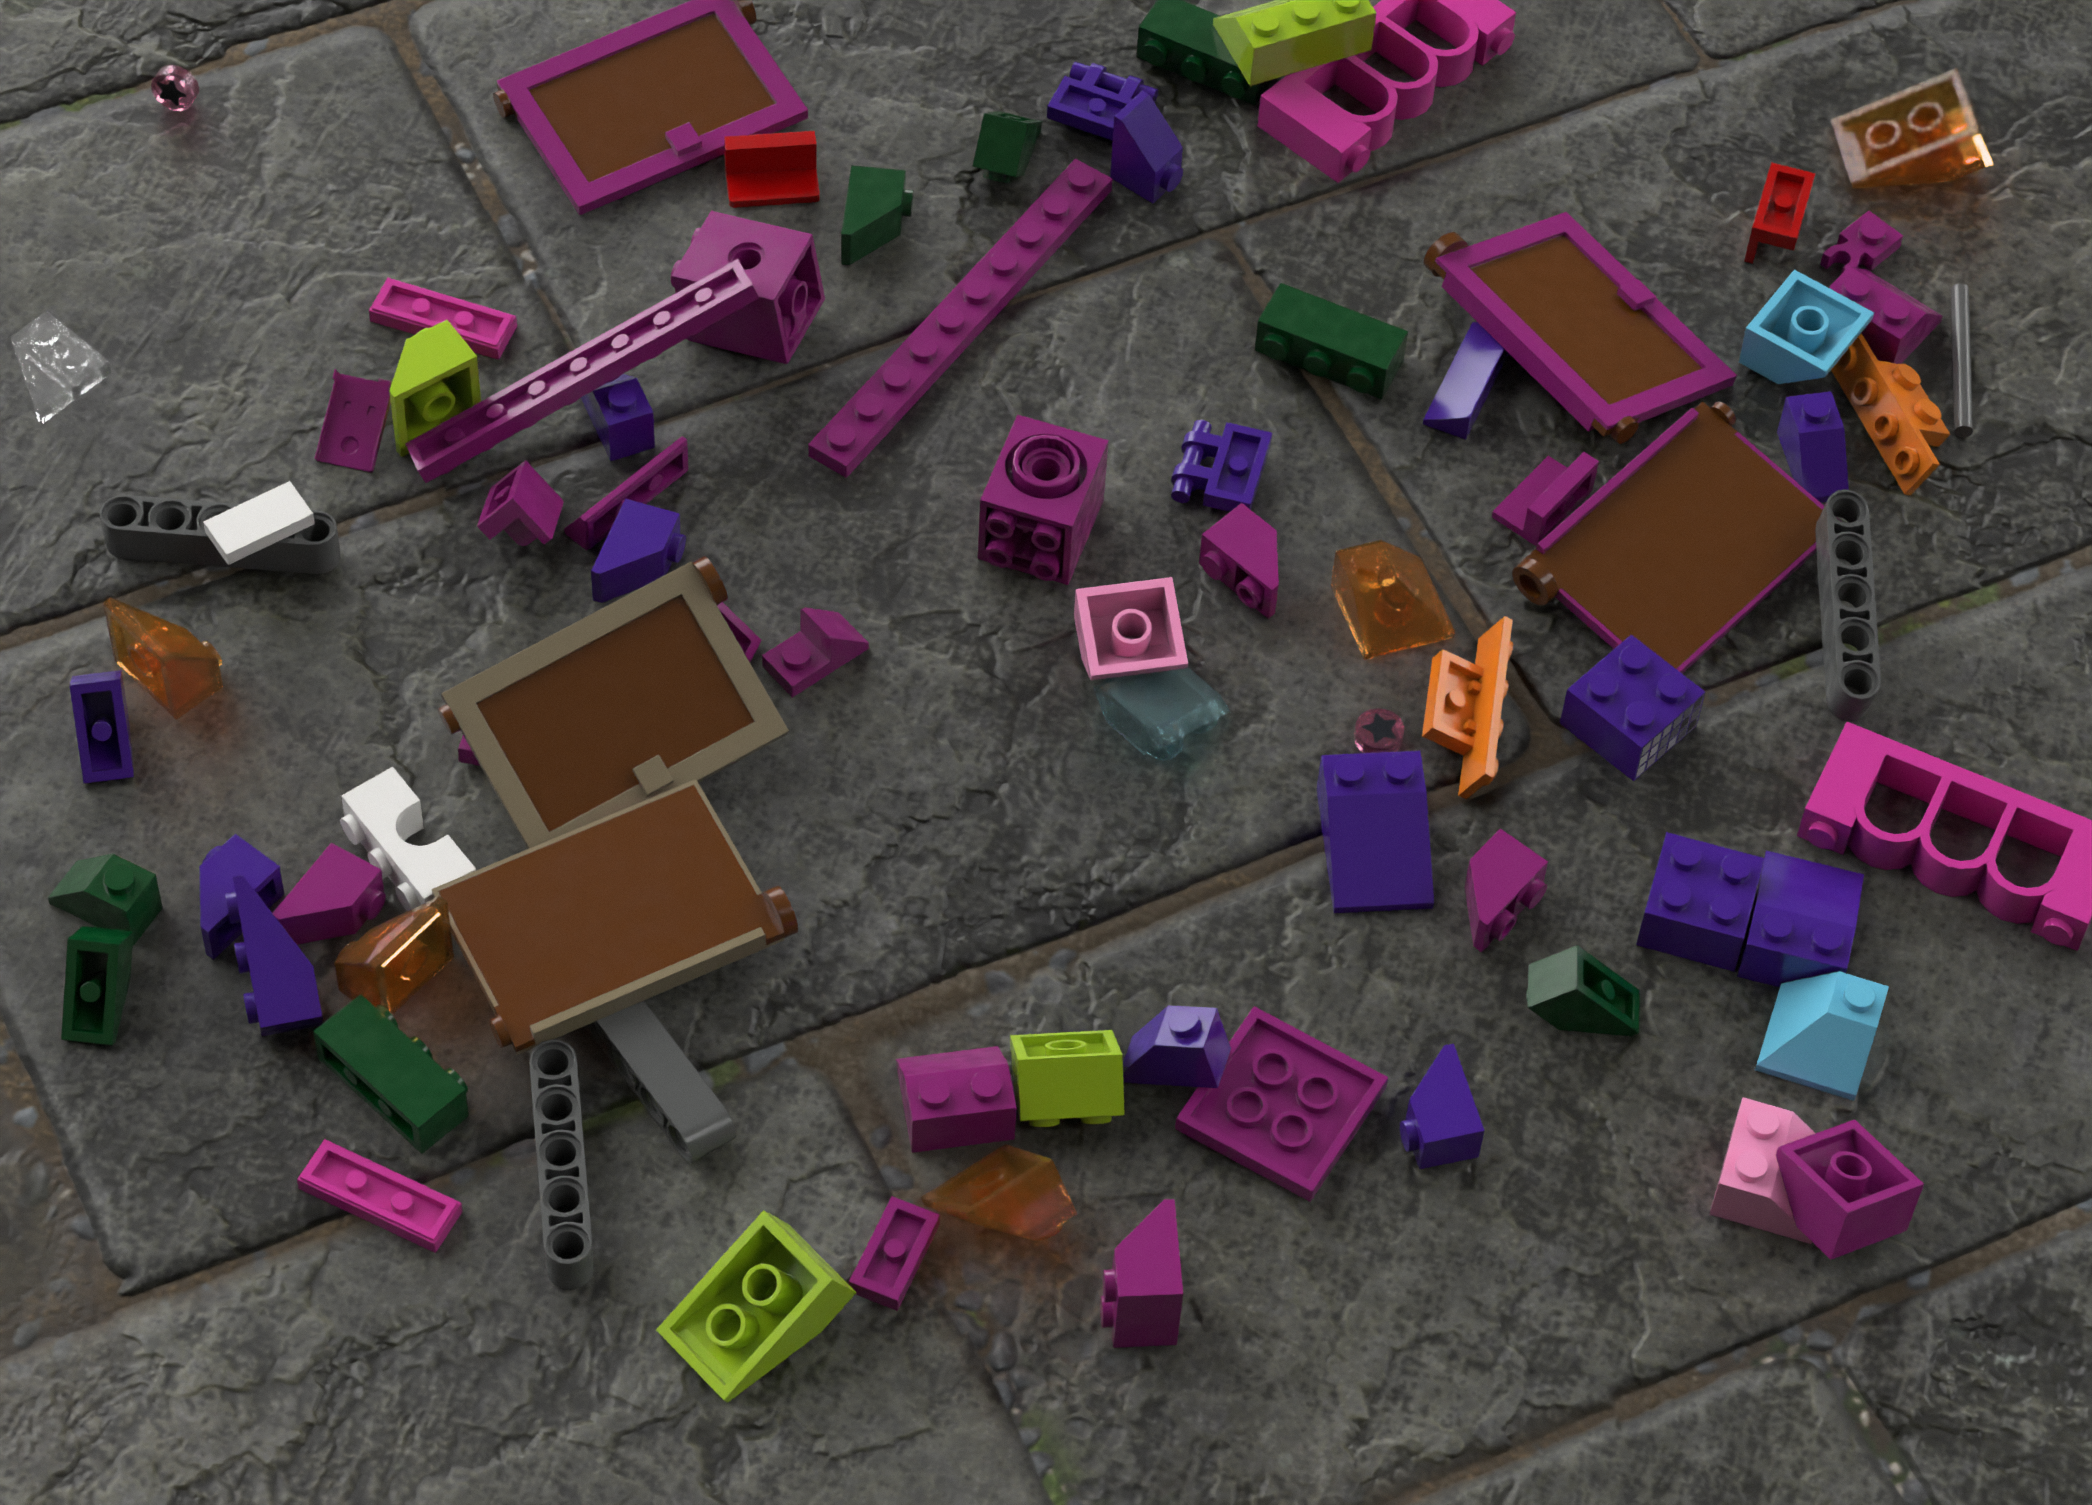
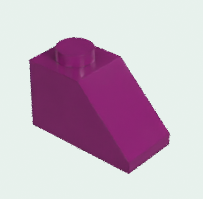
[273,843,386,945]

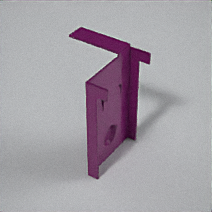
[314,369,392,473]

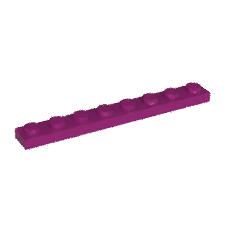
[406,259,760,483]

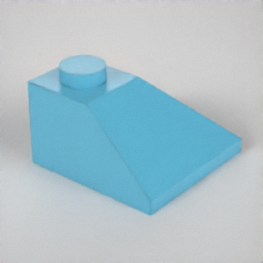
[1739,270,1874,384]
[1755,971,1889,1101]

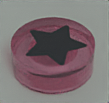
[151,65,199,111]
[1354,708,1404,753]

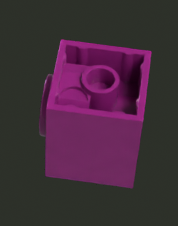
[671,211,825,364]
[978,414,1109,585]

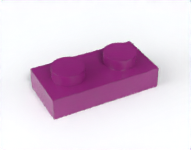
[849,1196,940,1311]

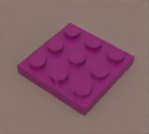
[1175,1006,1388,1202]

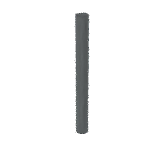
[1951,284,1973,437]

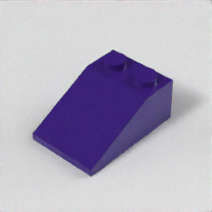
[1316,751,1434,913]
[1737,850,1864,987]

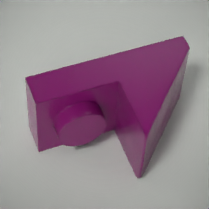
[762,607,869,698]

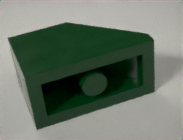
[972,111,1043,183]
[841,165,914,265]
[48,853,163,945]
[61,926,134,1045]
[1526,945,1640,1036]

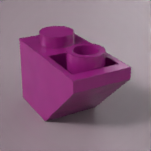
[1199,503,1279,619]
[1464,829,1548,952]

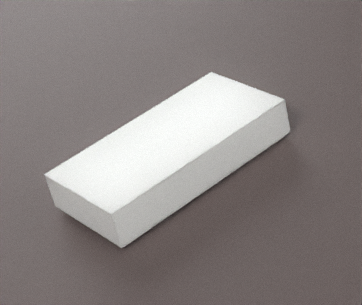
[203,481,315,565]

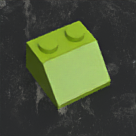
[389,320,481,457]
[1010,1030,1124,1127]

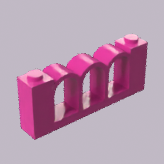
[1257,0,1516,183]
[1797,722,2092,951]

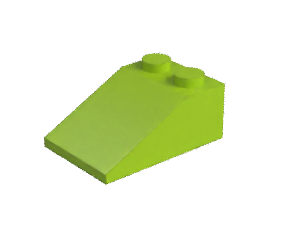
[656,1210,857,1402]

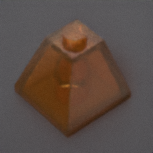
[1331,540,1455,660]
[103,597,223,720]
[334,896,454,1015]
[921,1144,1077,1241]

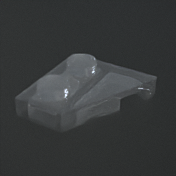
[11,311,111,424]

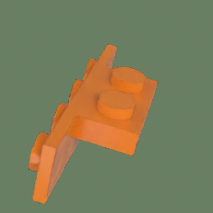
[1831,333,1950,495]
[1422,616,1513,799]

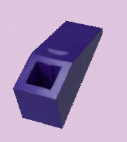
[225,875,323,1036]

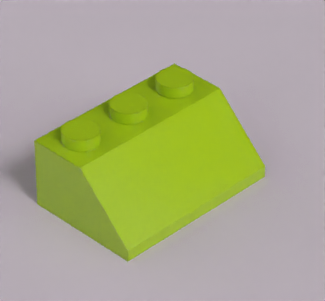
[1213,0,1376,86]

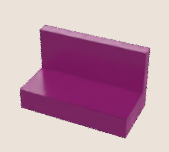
[1491,452,1599,547]

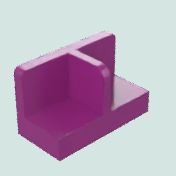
[477,460,564,546]

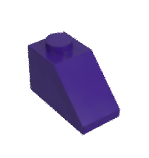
[1110,91,1183,204]
[581,374,655,461]
[1777,391,1849,503]
[591,498,686,603]
[69,670,134,784]
[199,834,284,960]
[1123,1005,1231,1088]
[1400,1044,1485,1170]

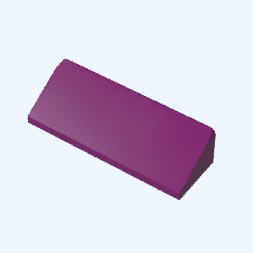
[564,436,688,551]

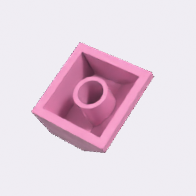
[1074,577,1188,680]
[1710,1097,1816,1244]

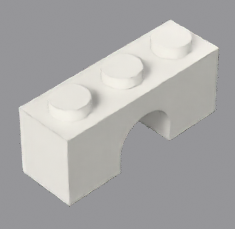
[340,767,476,926]

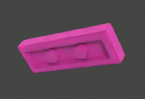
[369,277,517,360]
[297,1139,463,1253]

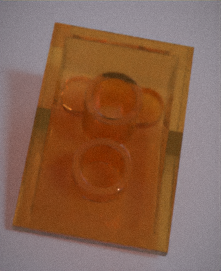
[1831,68,1994,188]

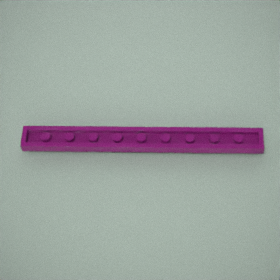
[808,159,1113,478]

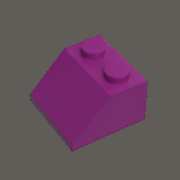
[1829,266,1943,364]
[896,1046,1017,1153]
[1776,1119,1924,1260]
[1100,1199,1183,1348]

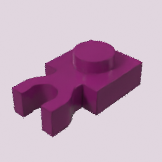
[1820,211,1903,274]

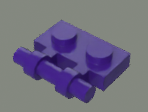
[1047,61,1158,141]
[1171,420,1272,511]

